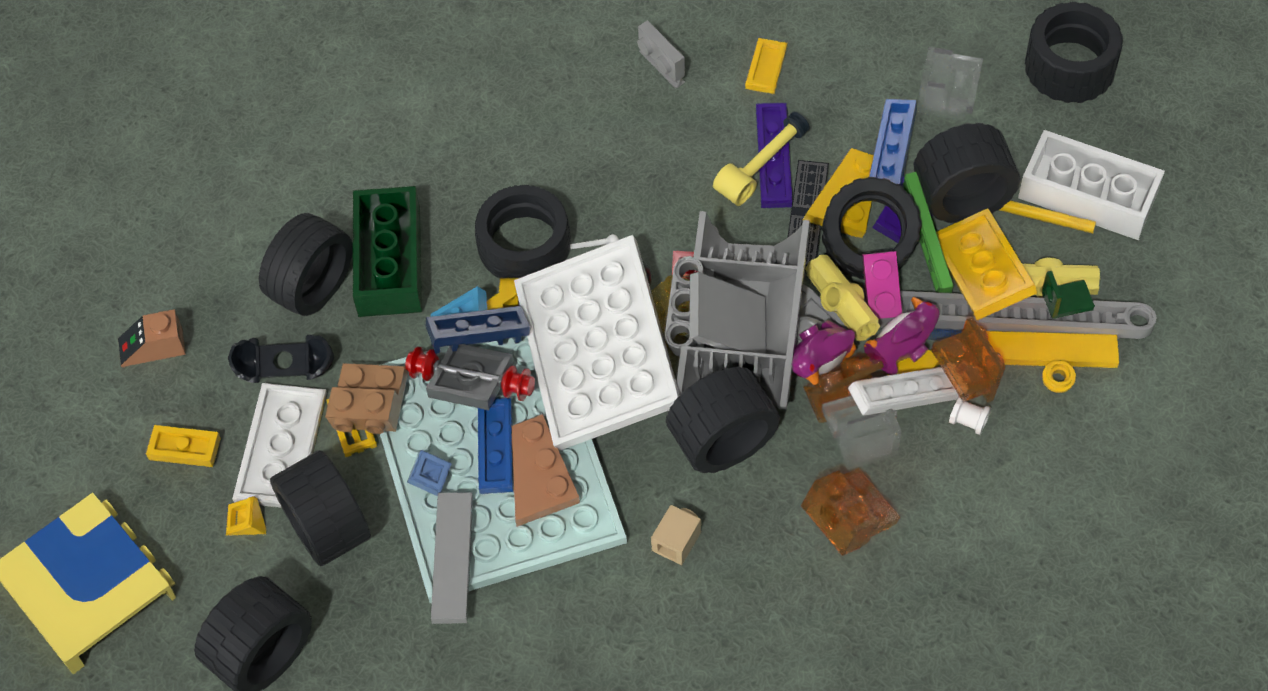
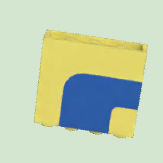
[0,493,176,674]

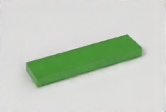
[903,172,953,293]

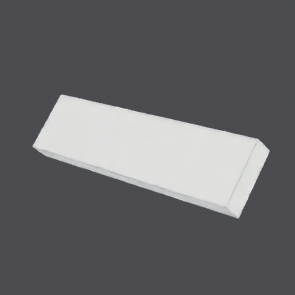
[848,365,969,416]

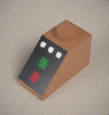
[118,309,186,367]

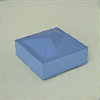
[407,450,452,496]

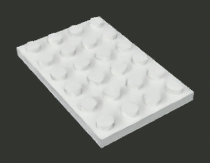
[514,235,680,451]

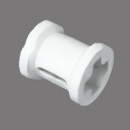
[949,395,991,435]

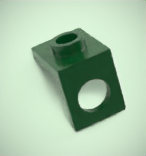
[1042,271,1095,319]

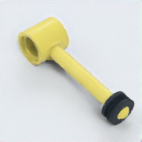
[713,111,810,206]

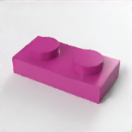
[862,251,902,319]

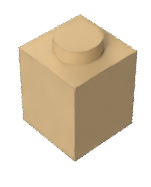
[651,505,701,565]

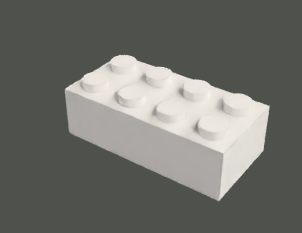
[1018,130,1165,240]

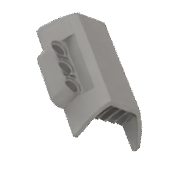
[665,211,810,409]

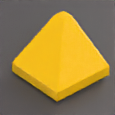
[226,496,266,535]

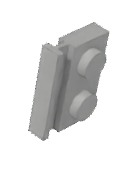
[637,20,685,89]

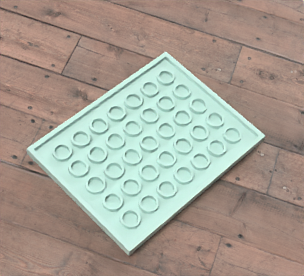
[380,336,627,603]

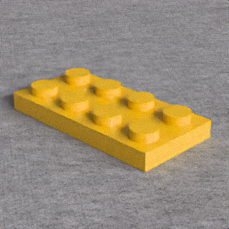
[936,208,1037,320]

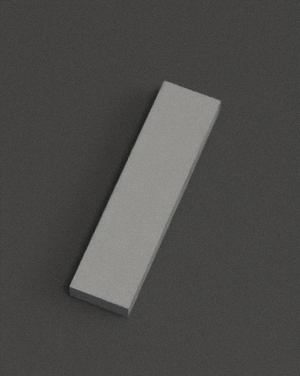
[431,493,473,624]

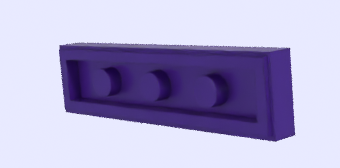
[756,103,792,208]

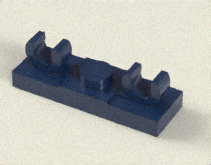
[425,306,530,354]

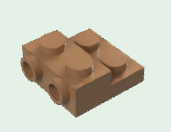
[325,363,408,434]

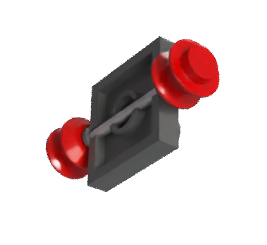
[405,344,535,410]

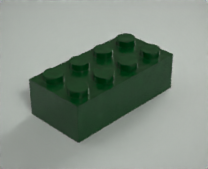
[353,186,422,317]

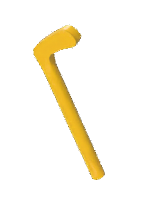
[1000,200,1096,234]

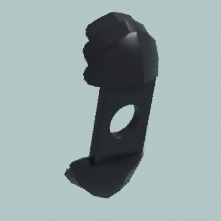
[228,335,334,383]

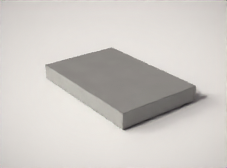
[690,272,766,354]

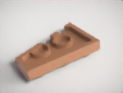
[512,414,580,527]

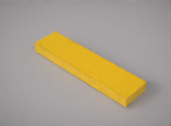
[985,331,1119,368]

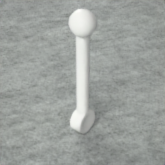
[570,234,619,249]

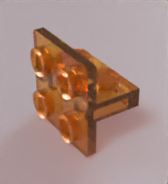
[931,317,1005,403]

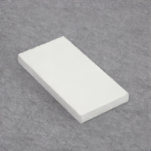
[232,383,327,508]

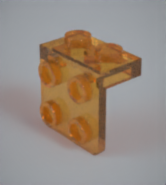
[803,356,884,423]

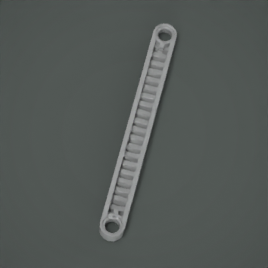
[862,289,1157,339]

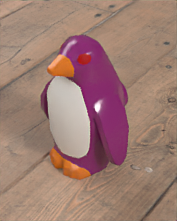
[864,297,940,375]
[791,320,856,385]

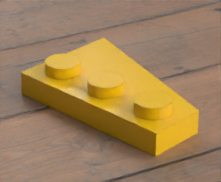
[803,148,874,238]

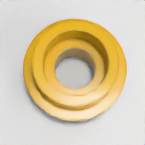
[1042,360,1076,393]

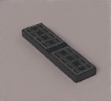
[787,160,829,268]

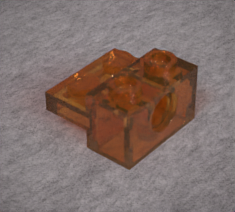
[801,468,901,556]

